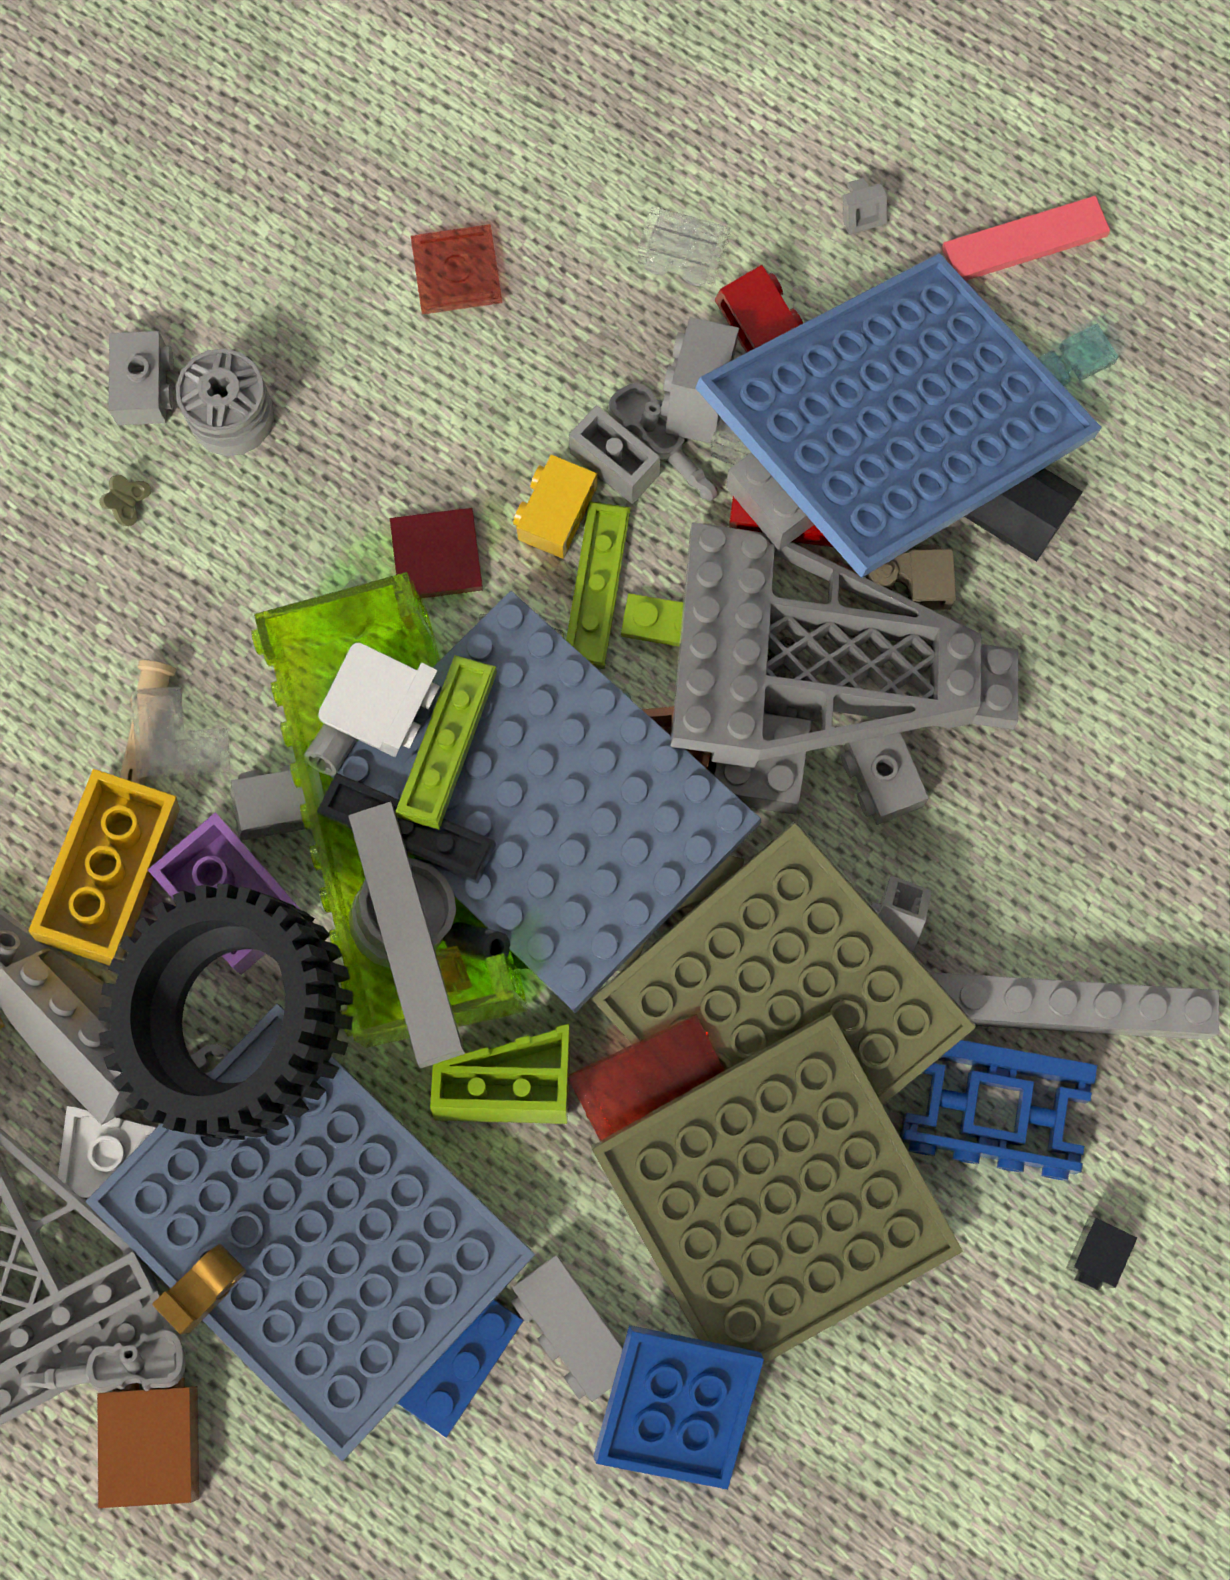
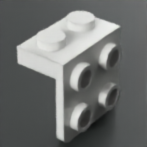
[318,643,440,757]

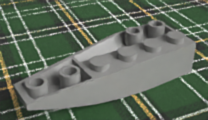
[0,909,132,1125]

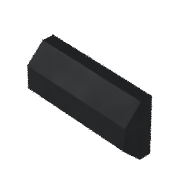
[964,468,1083,562]

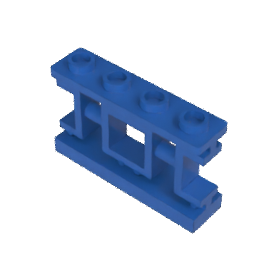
[900,1040,1097,1181]

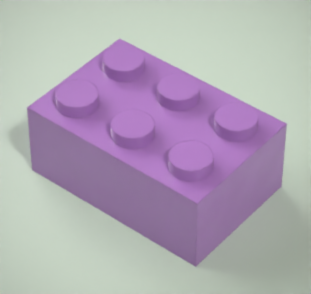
[148,812,301,975]

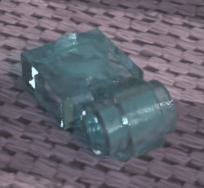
[1038,323,1119,387]

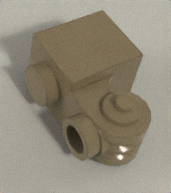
[866,544,956,610]

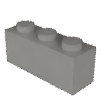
[511,1255,623,1402]

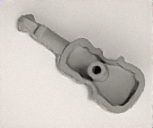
[608,383,718,501]
[21,1330,186,1394]

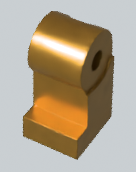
[152,1243,246,1334]

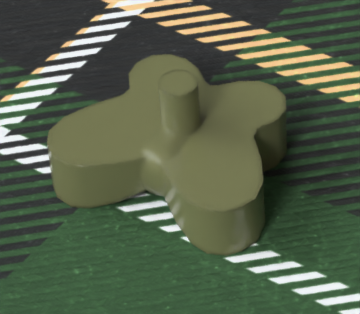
[99,475,151,527]

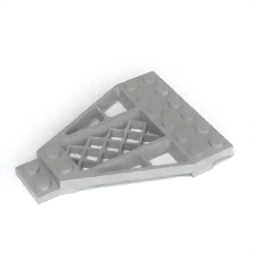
[670,522,1018,768]
[0,1128,176,1426]

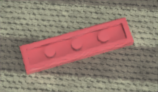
[942,195,1110,281]

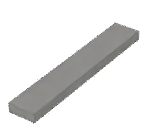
[348,802,465,1068]

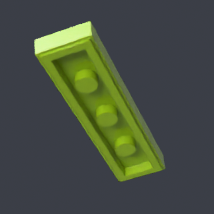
[566,501,630,669]
[396,655,497,829]

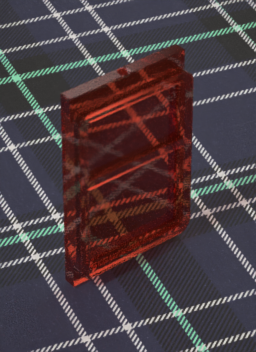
[568,1014,725,1141]

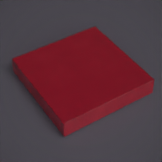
[390,508,483,601]

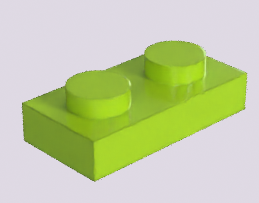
[621,593,683,647]

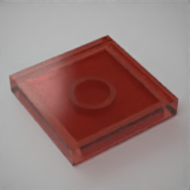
[411,224,502,315]

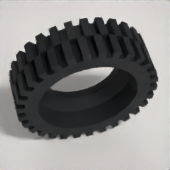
[98,884,353,1140]

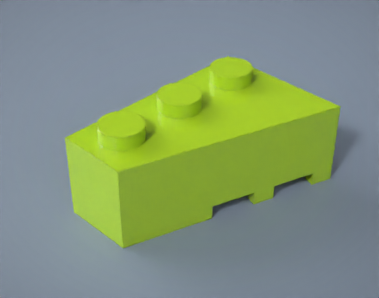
[430,1023,571,1124]

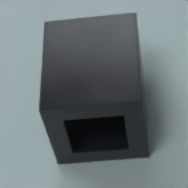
[1066,1217,1137,1292]

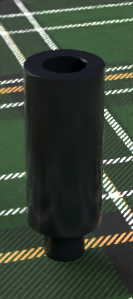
[443,922,510,964]

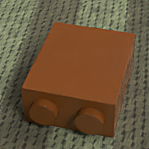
[97,1378,199,1508]

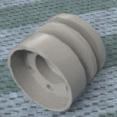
[176,348,274,456]

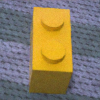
[513,454,597,559]

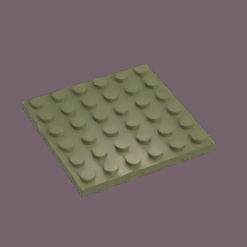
[592,821,976,1106]
[591,1012,963,1364]

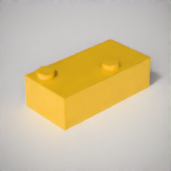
[28,769,180,966]

